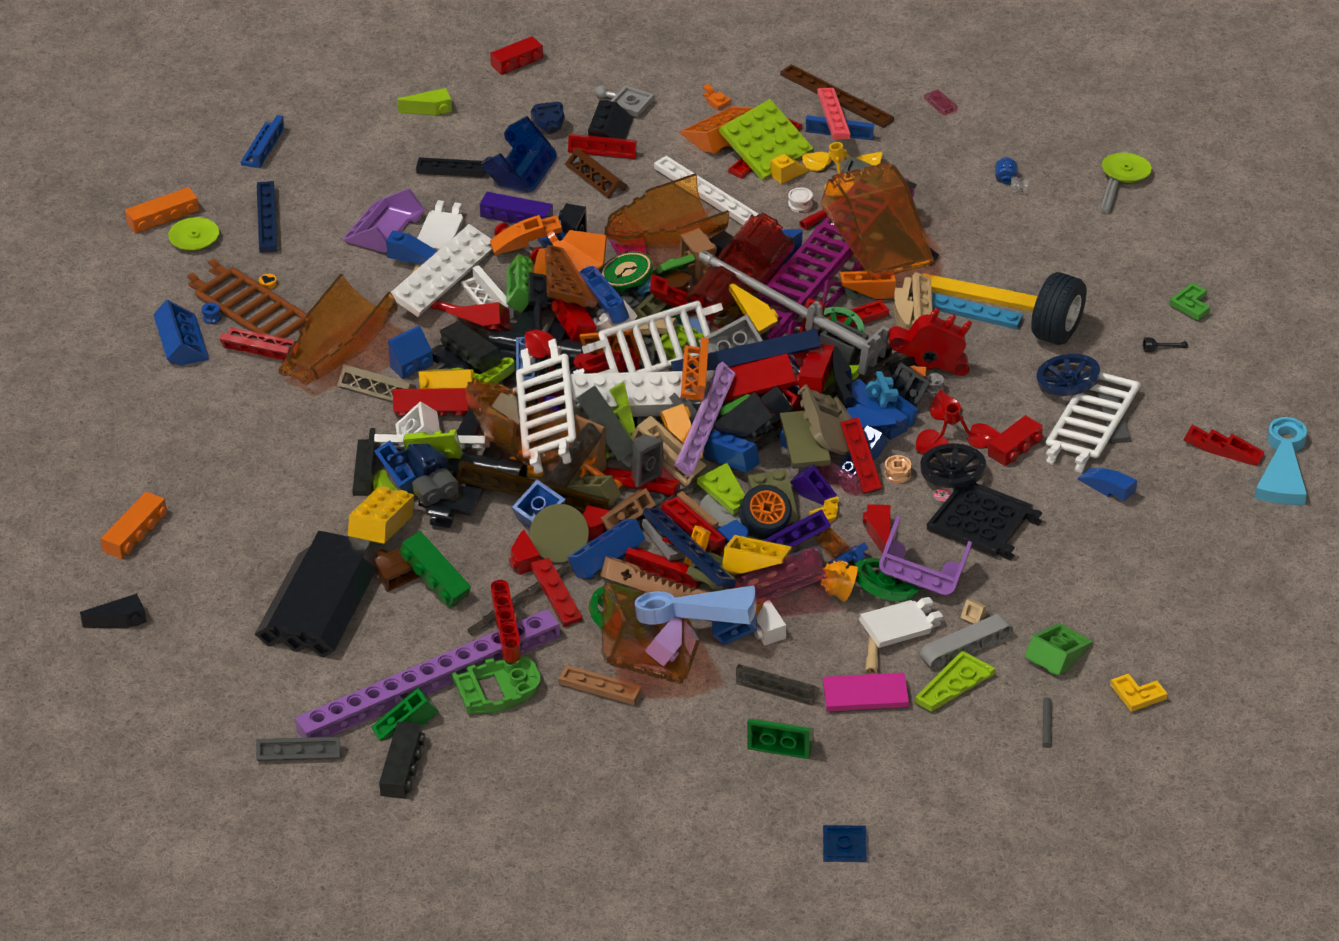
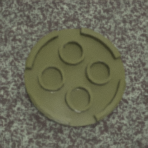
[530,504,589,563]

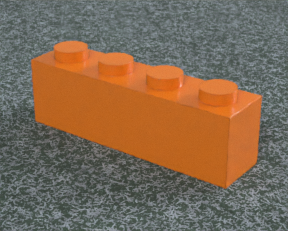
[125,187,199,234]
[100,492,167,559]

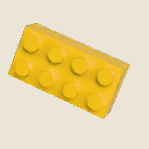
[348,486,414,544]

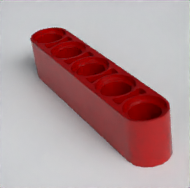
[491,579,521,663]

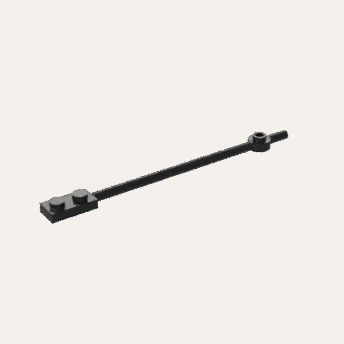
[528,272,548,447]

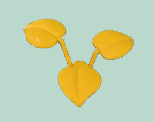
[802,142,883,197]

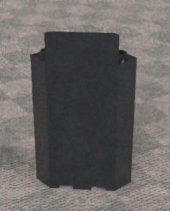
[255,531,377,658]

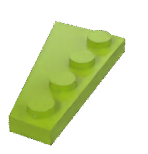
[915,651,996,712]

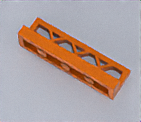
[680,337,709,401]

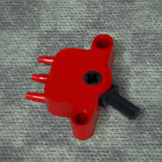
[888,308,972,376]

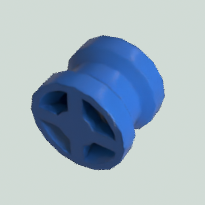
[201,302,221,324]

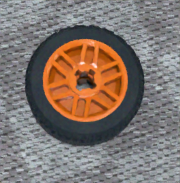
[739,484,792,538]

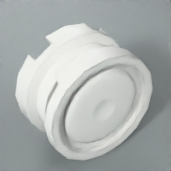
[788,187,813,213]

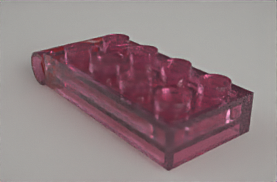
[729,547,827,604]

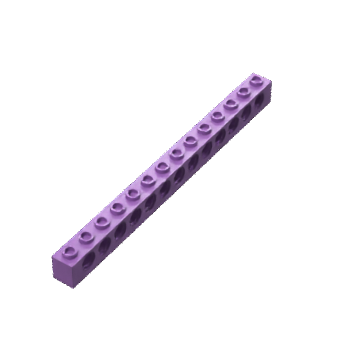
[295,609,560,738]

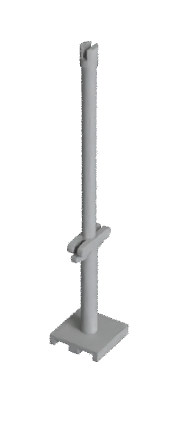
[698,250,890,375]

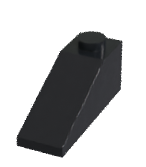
[80,593,147,628]

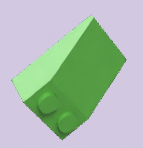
[1025,623,1093,675]

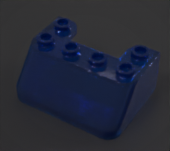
[481,116,557,193]

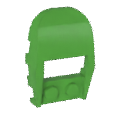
[452,655,540,714]

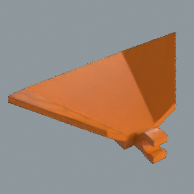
[534,230,607,275]

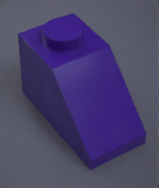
[790,465,837,506]

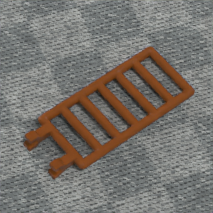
[187,258,311,344]

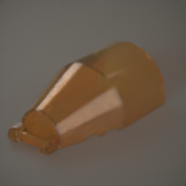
[279,274,398,385]

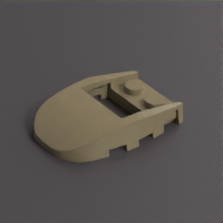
[798,385,852,455]

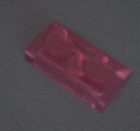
[924,89,958,116]

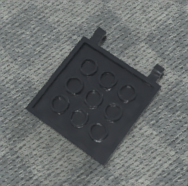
[927,483,1042,561]

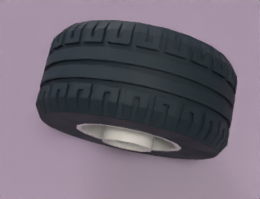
[1031,272,1087,345]

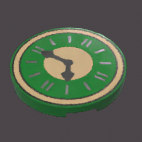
[600,252,653,292]

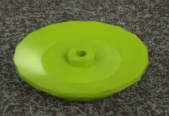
[1101,152,1152,183]
[168,217,219,250]

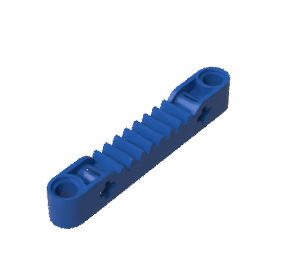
[579,266,629,324]

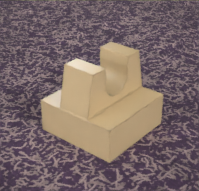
[960,598,988,624]

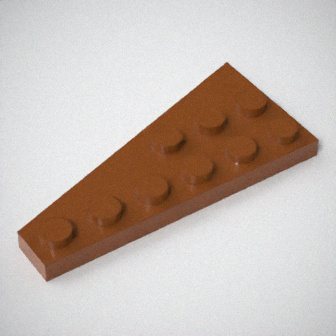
[545,245,598,308]

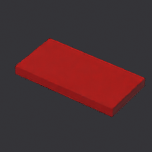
[723,353,796,403]

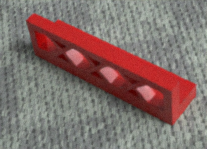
[219,327,298,362]
[661,497,726,556]
[626,548,702,588]

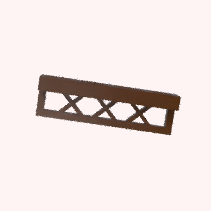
[565,148,628,198]

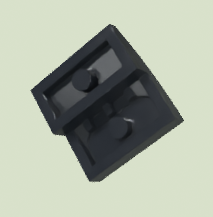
[892,362,931,407]

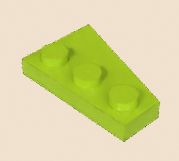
[697,463,745,515]

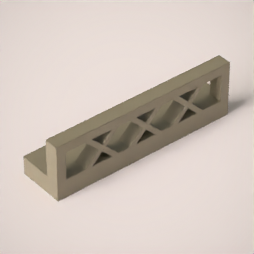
[337,364,416,401]

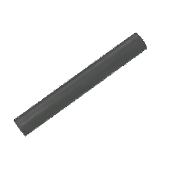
[1042,697,1051,748]

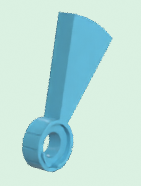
[1255,417,1307,505]

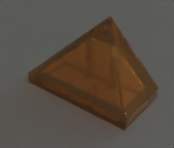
[816,527,851,559]

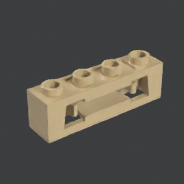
[631,416,707,488]

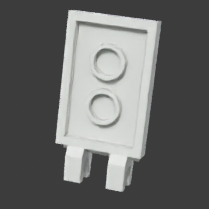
[417,200,463,249]
[859,597,943,648]

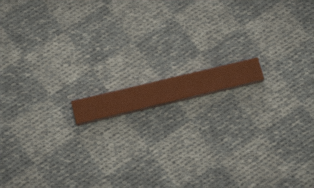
[780,64,894,128]

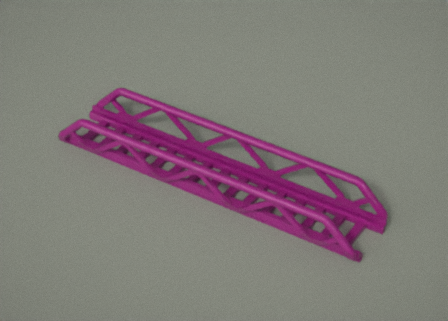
[735,178,915,340]

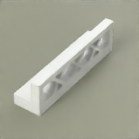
[460,265,514,319]

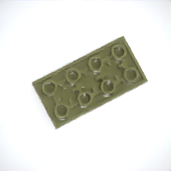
[780,411,831,469]

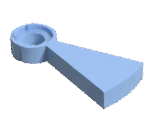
[635,585,757,625]

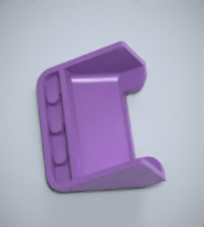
[343,188,425,253]

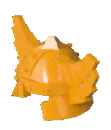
[809,560,858,602]

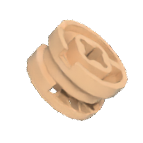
[884,455,912,484]

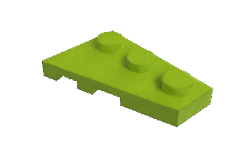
[403,429,463,459]

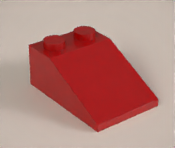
[446,302,511,332]

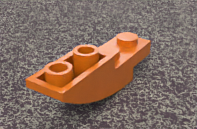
[490,215,562,255]

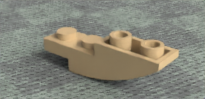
[894,277,914,330]

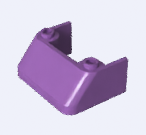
[879,515,972,596]

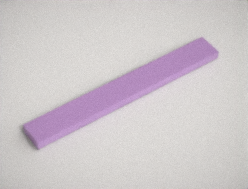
[675,362,736,477]

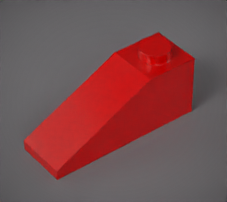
[863,504,891,554]

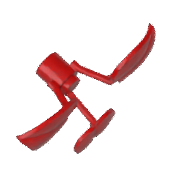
[525,330,594,411]
[916,390,1000,455]

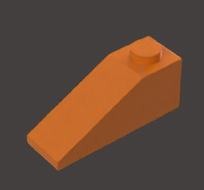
[839,270,896,299]

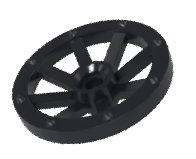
[920,443,986,488]

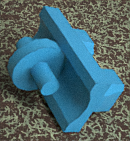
[865,371,899,408]

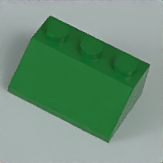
[747,718,814,759]

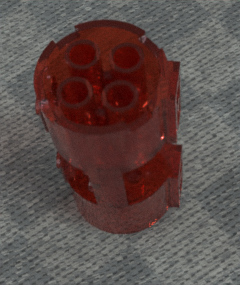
[687,213,794,329]

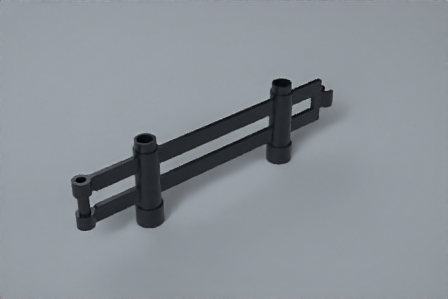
[418,297,583,528]

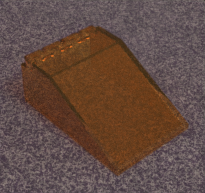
[821,162,934,280]
[601,582,700,684]

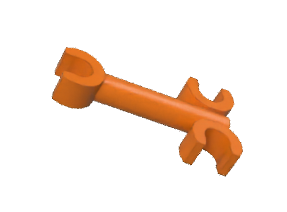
[572,449,622,489]

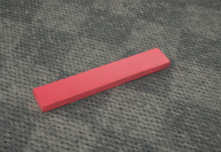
[817,88,850,140]

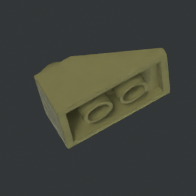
[748,469,799,526]

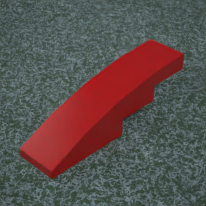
[1183,424,1265,466]

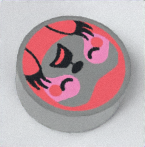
[933,489,952,506]

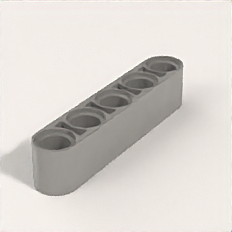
[920,614,1014,670]

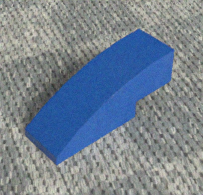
[1078,468,1137,501]

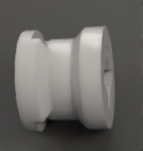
[926,373,944,396]

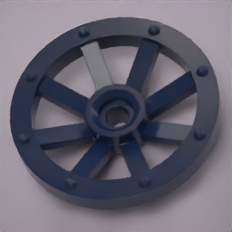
[1036,354,1101,396]

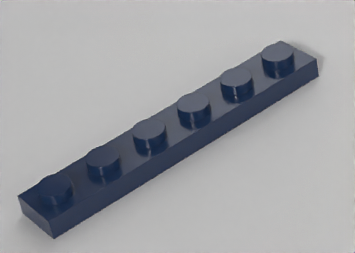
[257,181,277,253]

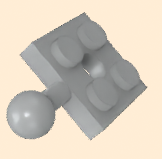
[595,85,654,117]

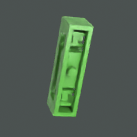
[506,254,534,313]

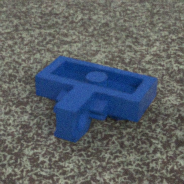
[827,542,868,564]

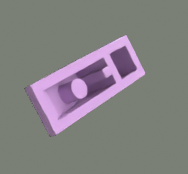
[645,617,682,667]

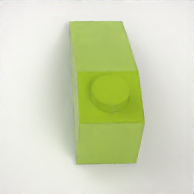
[397,88,452,115]

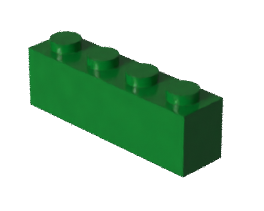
[399,531,471,608]

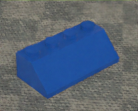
[153,300,209,366]

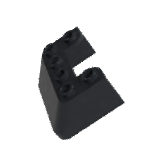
[714,385,795,439]

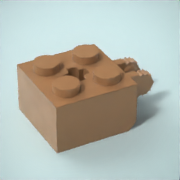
[680,228,717,280]

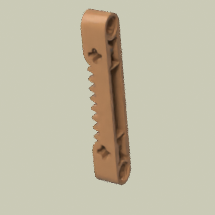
[600,556,713,598]

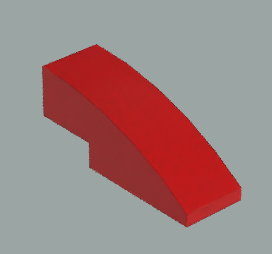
[579,348,640,374]

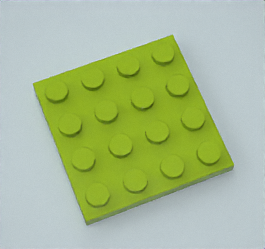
[719,99,813,180]

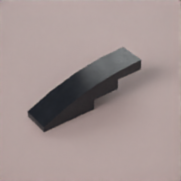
[833,346,852,410]

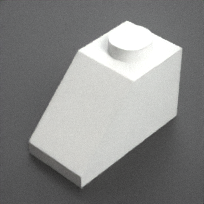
[754,599,786,646]

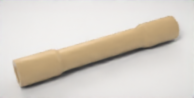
[865,610,878,674]

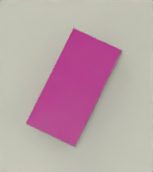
[823,672,909,712]

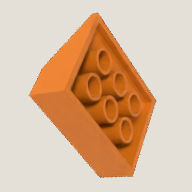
[679,106,755,154]

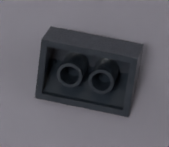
[588,100,633,139]

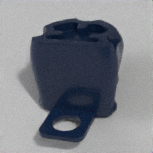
[531,102,565,134]
[390,443,448,478]

